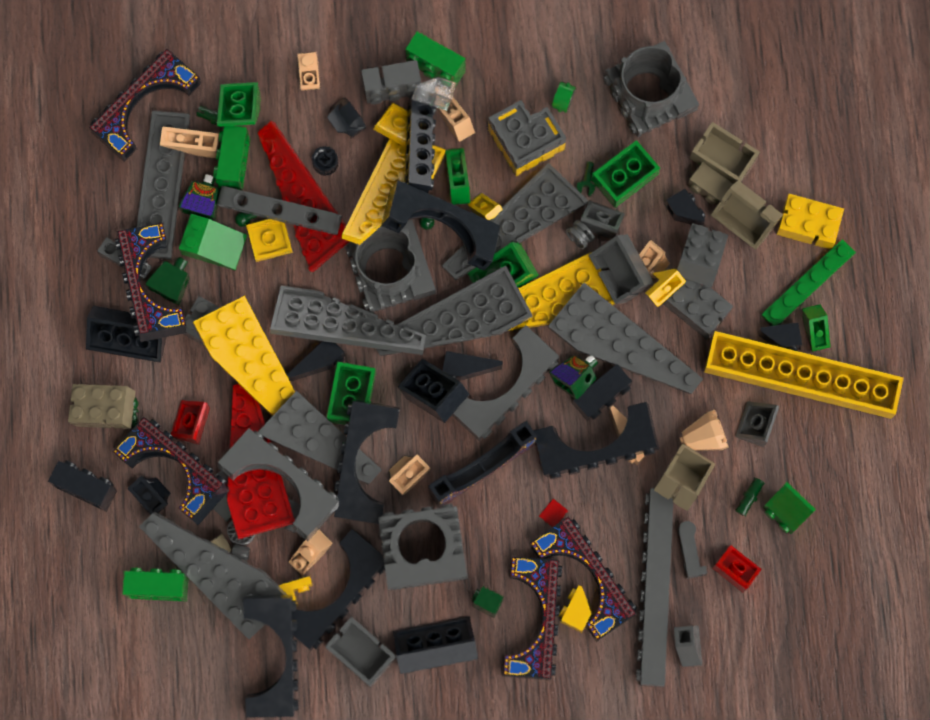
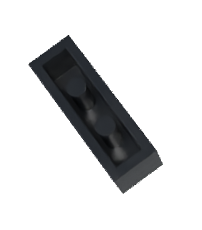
[572,364,632,421]

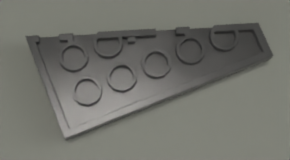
[258,391,382,484]

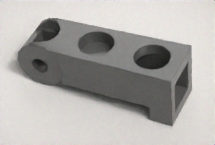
[97,237,152,280]
[678,521,708,579]

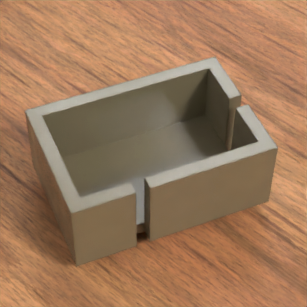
[690,122,760,184]
[711,180,783,250]
[68,384,136,429]
[654,443,715,511]

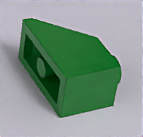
[802,304,830,352]

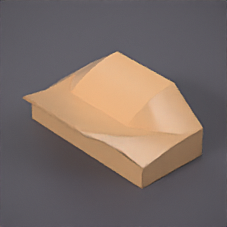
[639,240,670,279]
[389,455,430,496]

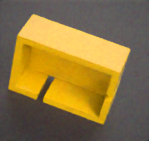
[776,194,844,250]

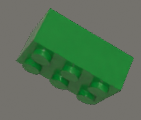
[405,31,465,89]
[214,126,251,191]
[591,140,660,208]
[327,362,376,425]
[123,568,189,602]

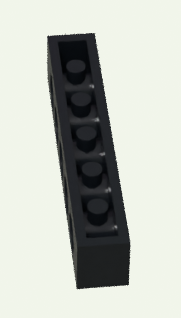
[404,92,436,193]

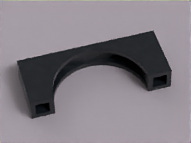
[243,595,299,718]

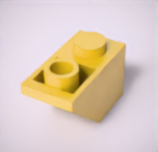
[559,586,591,633]

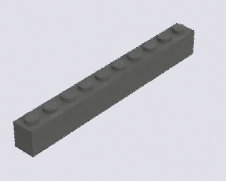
[636,488,673,687]

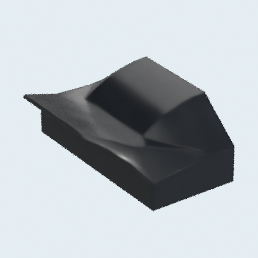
[327,97,366,138]
[127,476,170,515]

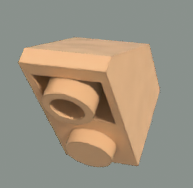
[298,52,320,91]
[289,530,333,576]

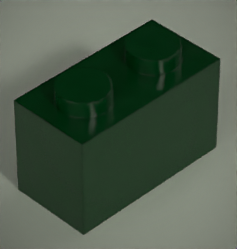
[472,586,504,618]

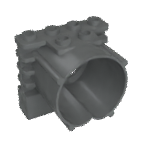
[603,41,699,137]
[345,220,436,313]
[378,504,467,591]

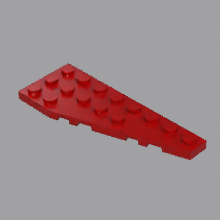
[227,384,295,539]

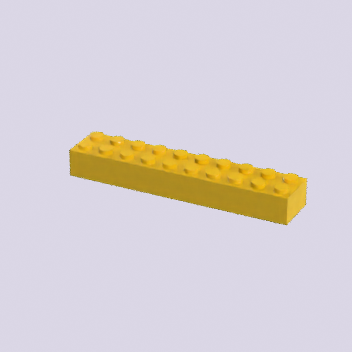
[704,331,904,419]

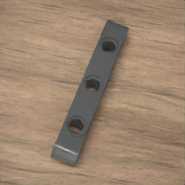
[216,186,343,235]

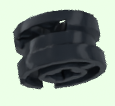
[312,146,339,176]

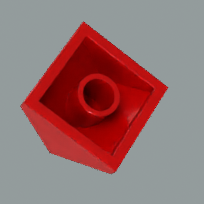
[171,400,210,445]
[712,545,762,593]

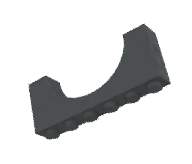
[452,325,559,441]
[218,429,339,541]

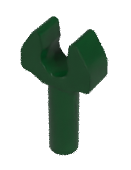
[576,162,596,198]

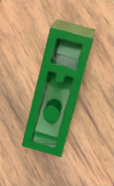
[446,148,470,205]

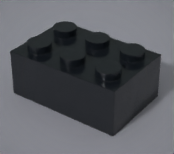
[398,358,470,423]
[48,460,117,512]

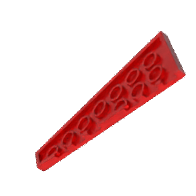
[257,121,350,272]

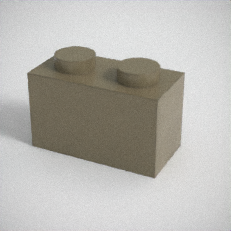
[688,162,733,205]

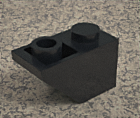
[665,189,706,226]

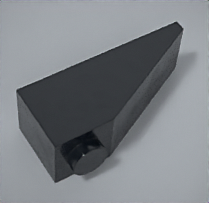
[287,341,345,382]
[443,351,503,381]

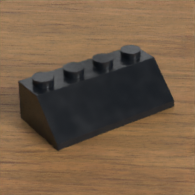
[86,306,167,363]
[393,616,478,674]

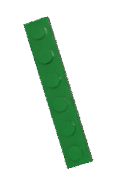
[761,239,856,326]

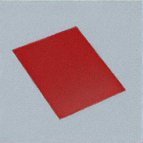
[539,498,568,527]

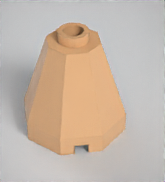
[680,410,729,451]

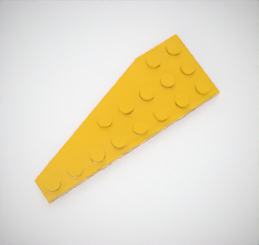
[342,139,446,245]
[508,252,615,331]
[193,296,295,416]

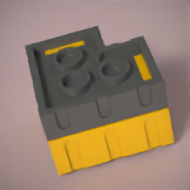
[488,100,566,176]

